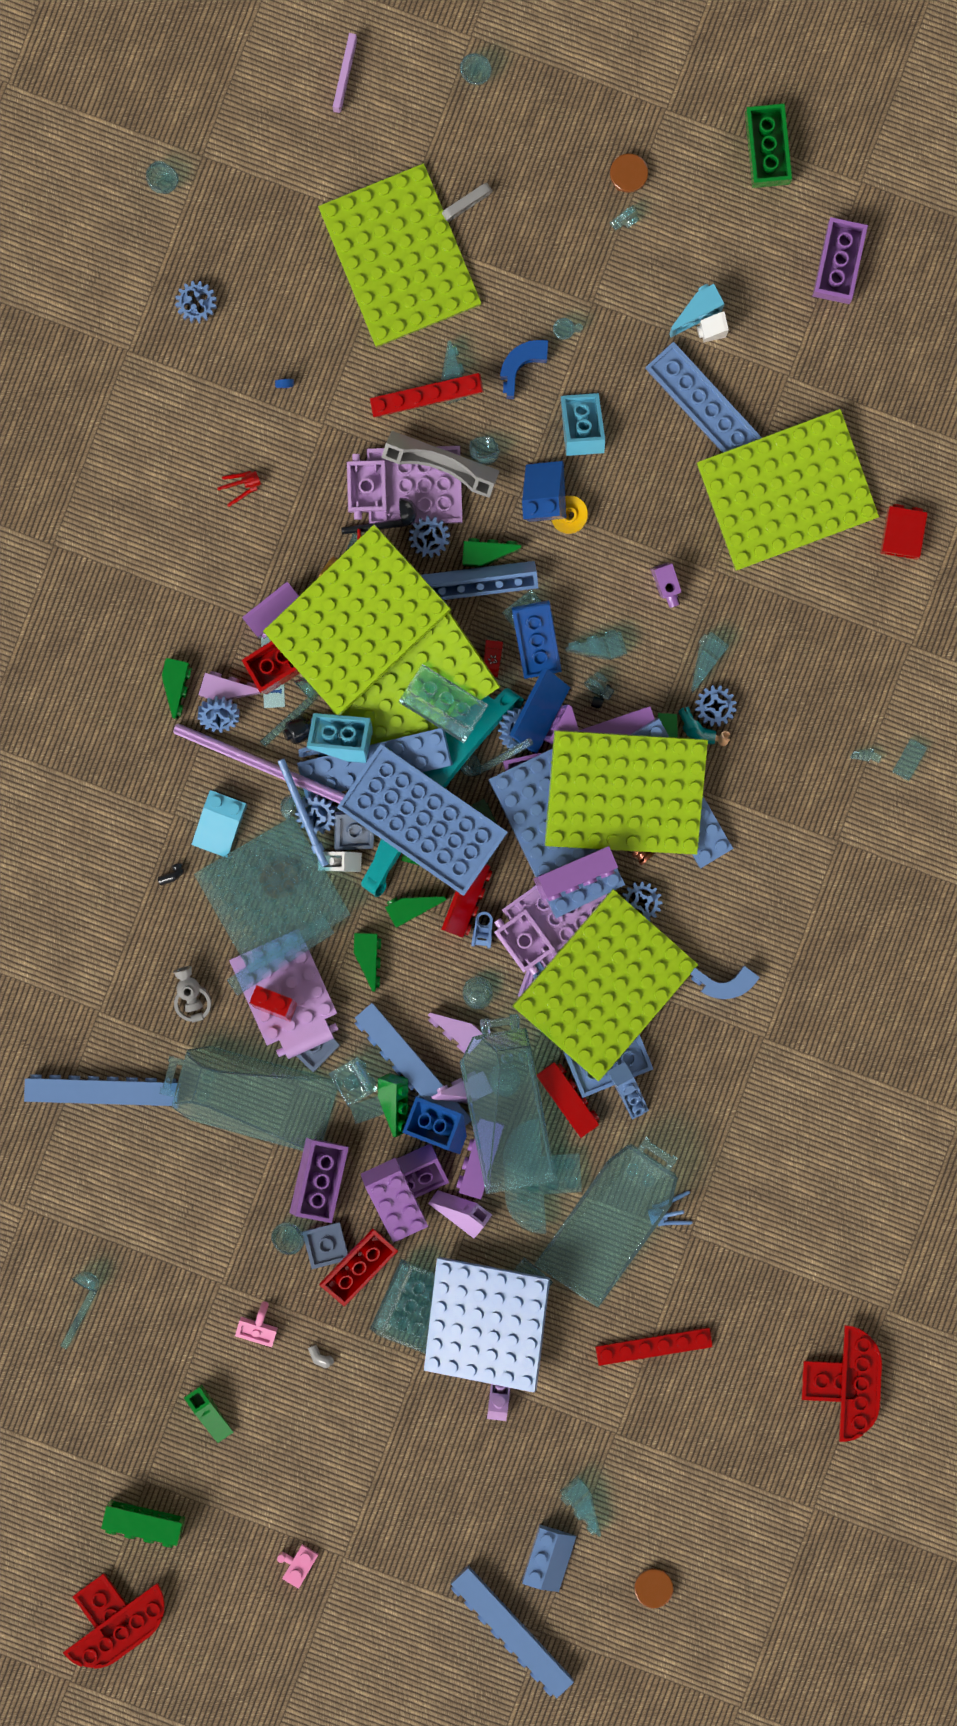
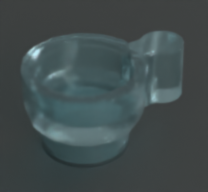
[609,205,639,231]
[553,318,583,340]
[584,672,614,700]

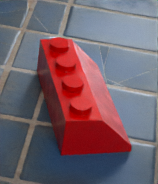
[441,864,492,938]
[319,1228,398,1307]

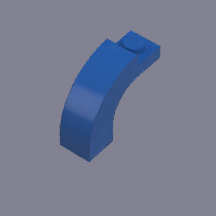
[500,340,548,399]

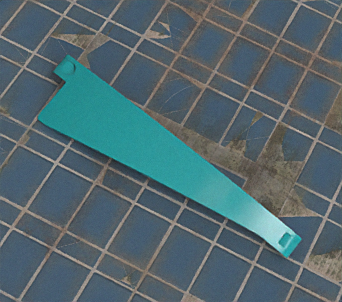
[361,688,524,897]

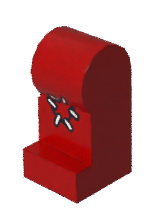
[484,640,503,678]

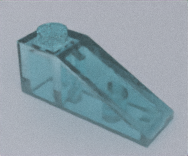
[690,632,729,693]

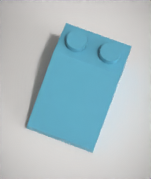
[669,284,724,338]
[561,393,605,456]
[307,713,373,763]
[192,790,248,858]

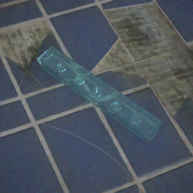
[227,917,334,996]

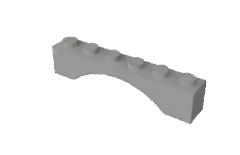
[381,431,500,498]

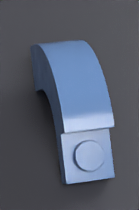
[690,966,760,999]

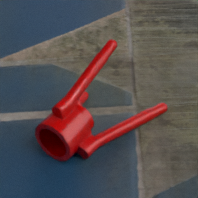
[217,471,261,507]

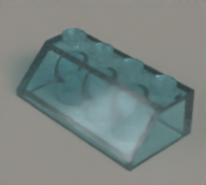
[399,664,488,743]

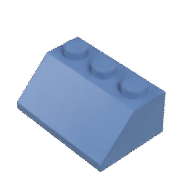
[522,1524,576,1592]

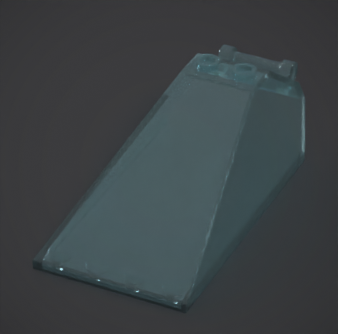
[460,1014,557,1194]
[159,1046,340,1151]
[534,1137,678,1307]

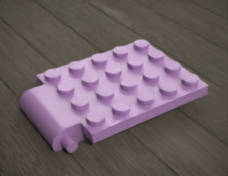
[347,446,462,525]
[494,885,607,975]
[229,929,338,1059]

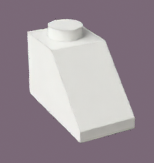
[697,312,729,342]
[318,852,362,872]

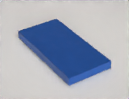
[511,600,562,679]
[509,668,570,754]

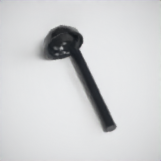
[341,497,417,535]

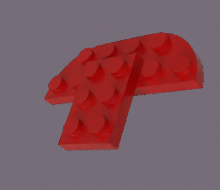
[801,1325,882,1442]
[63,1573,165,1669]

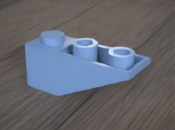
[608,1062,649,1120]

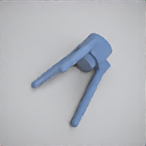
[650,1191,692,1227]

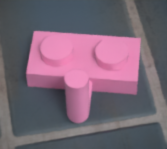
[235,1301,278,1347]
[277,1544,319,1589]

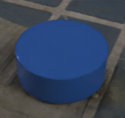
[275,379,294,388]

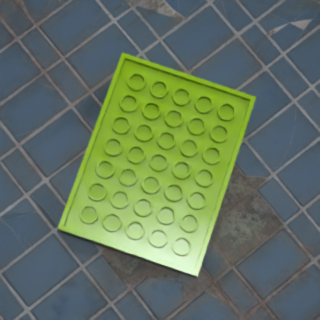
[318,163,481,348]
[696,409,879,571]
[263,525,452,716]
[329,591,500,745]
[544,730,708,855]
[512,889,698,1082]

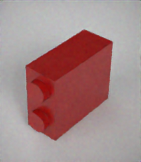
[880,504,928,560]
[249,985,297,1022]

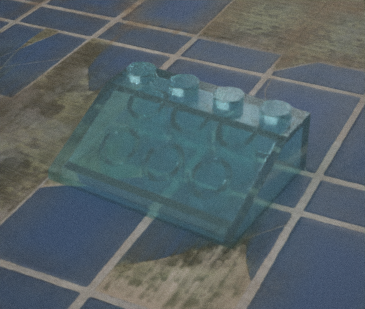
[370,1259,435,1354]

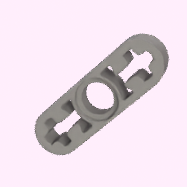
[442,183,493,222]

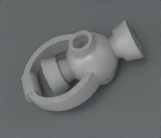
[173,966,211,1023]

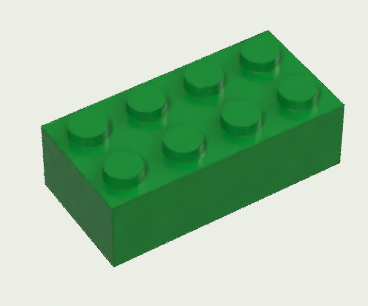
[745,104,792,188]
[101,1500,185,1548]

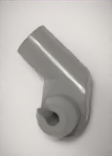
[308,1344,334,1368]

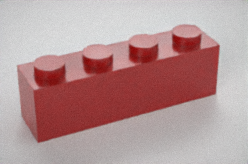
[536,1062,600,1138]

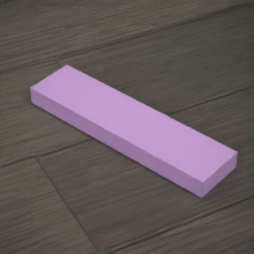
[333,33,357,113]

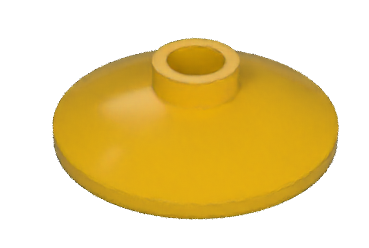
[551,496,588,534]

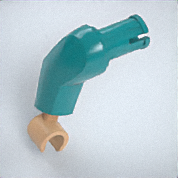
[678,707,730,746]

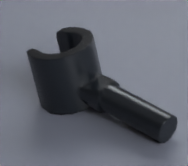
[591,684,611,708]

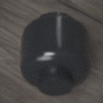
[283,717,311,744]

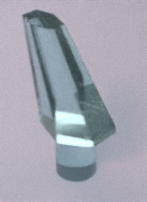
[850,749,882,763]

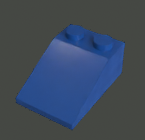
[522,461,566,522]

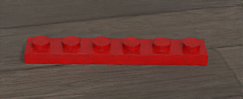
[370,373,484,418]
[595,1327,713,1366]

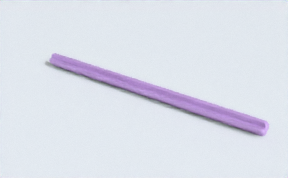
[173,724,346,804]

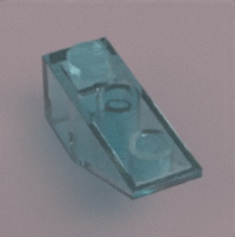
[441,340,468,405]
[565,630,627,660]
[560,1475,601,1537]

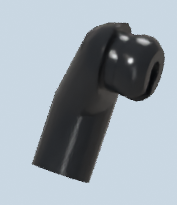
[158,863,184,886]

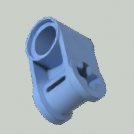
[471,911,493,949]

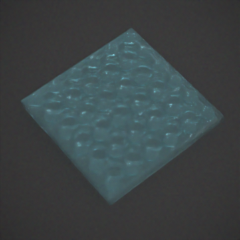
[194,816,351,973]

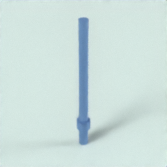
[277,758,328,867]

